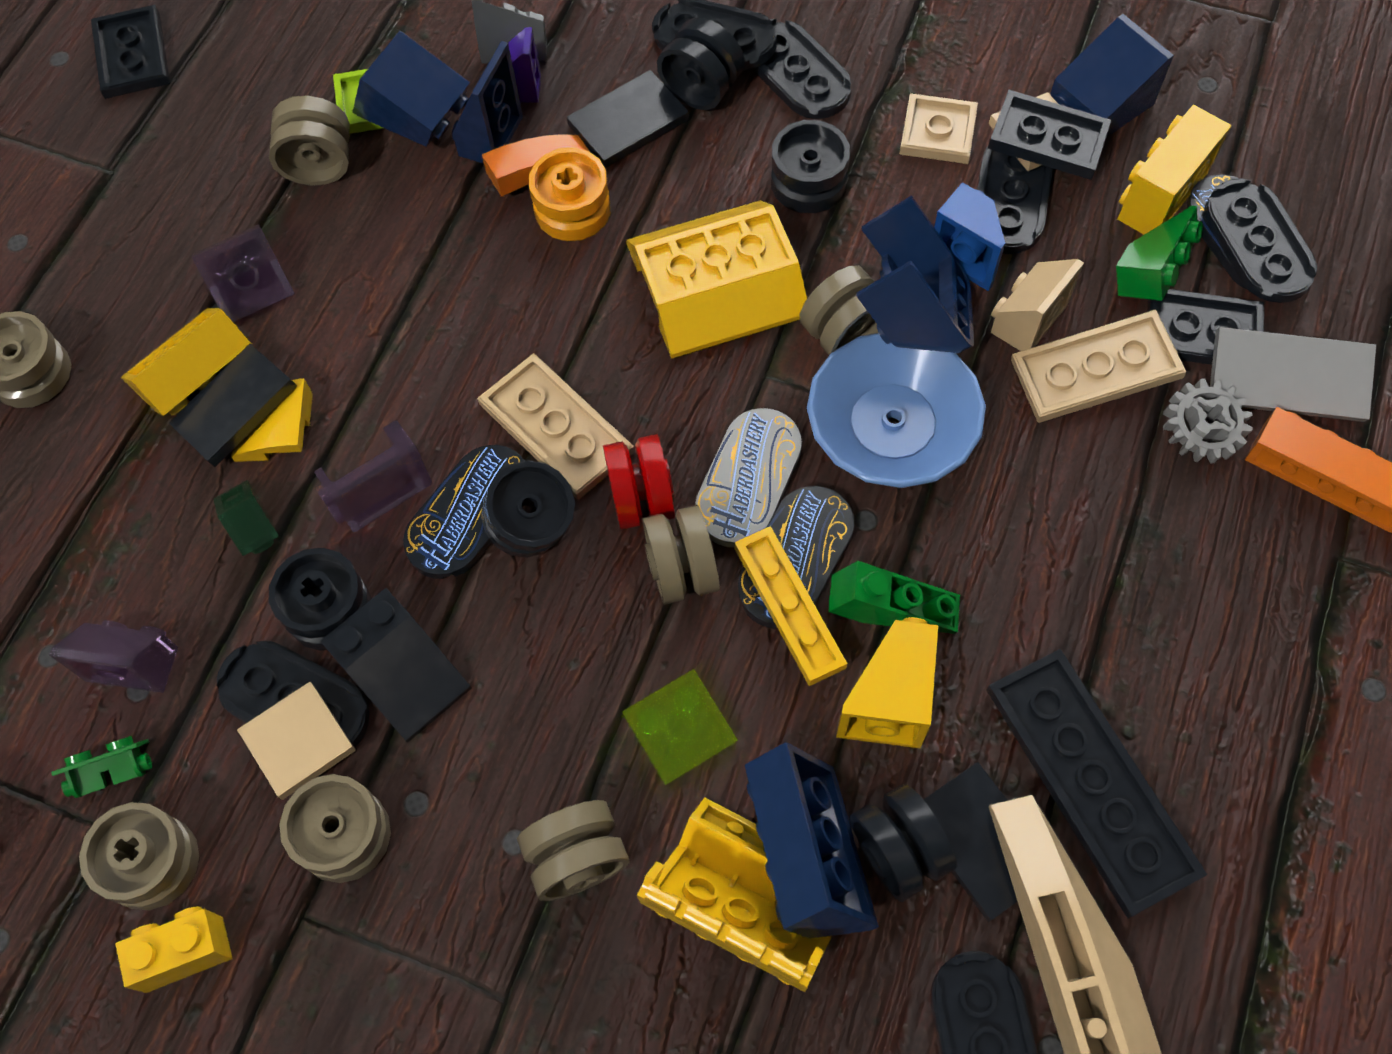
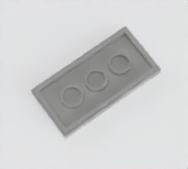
[1210,327,1376,422]

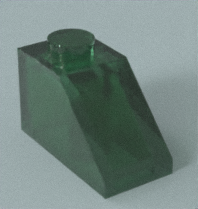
[213,480,279,556]

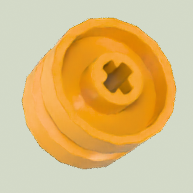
[529,147,611,241]

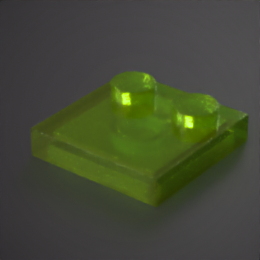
[622,669,738,786]

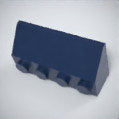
[745,742,879,939]

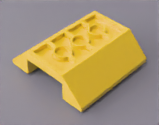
[626,200,807,359]

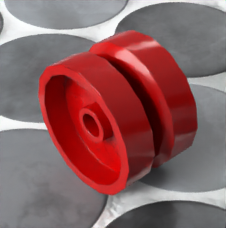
[603,434,675,530]

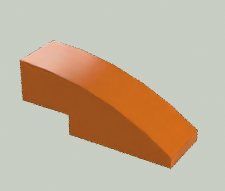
[481,134,591,197]

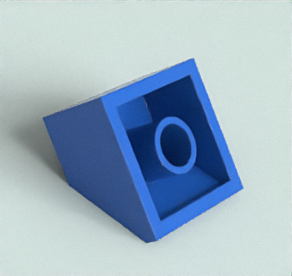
[934,182,1005,292]

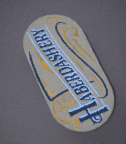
[695,408,802,547]

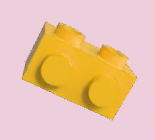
[115,906,233,993]

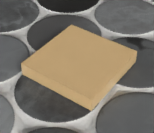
[899,93,978,164]
[237,681,356,800]

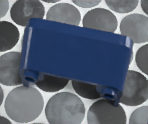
[856,196,974,353]

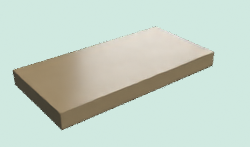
[1011,310,1186,423]
[477,353,635,500]

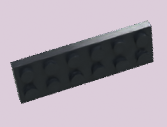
[986,649,1208,919]

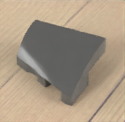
[472,0,548,64]

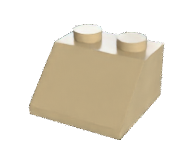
[991,259,1084,351]

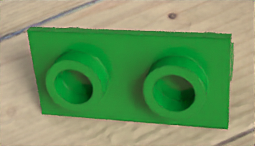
[51,735,152,798]

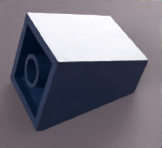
[1050,14,1174,137]
[352,31,470,147]

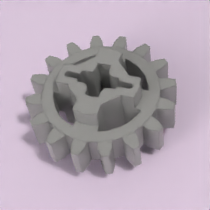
[1163,378,1253,464]

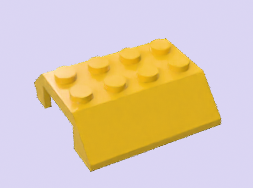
[637,797,832,993]

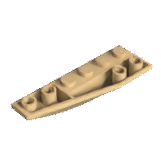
[989,795,1162,1054]

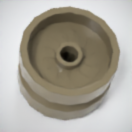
[269,96,350,185]
[799,266,878,355]
[0,311,72,408]
[642,505,720,605]
[279,774,391,883]
[517,800,630,901]
[79,802,199,910]

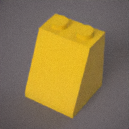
[836,617,938,748]

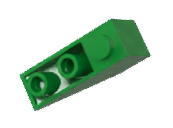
[1116,206,1203,301]
[828,561,960,634]

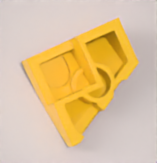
[231,378,313,462]

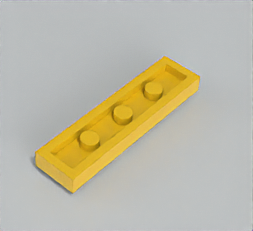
[734,526,847,686]

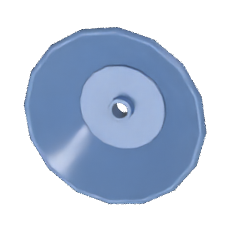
[807,333,986,488]

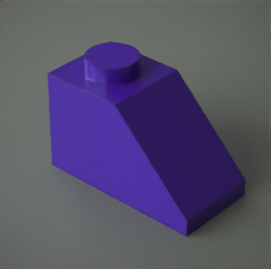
[508,27,541,102]

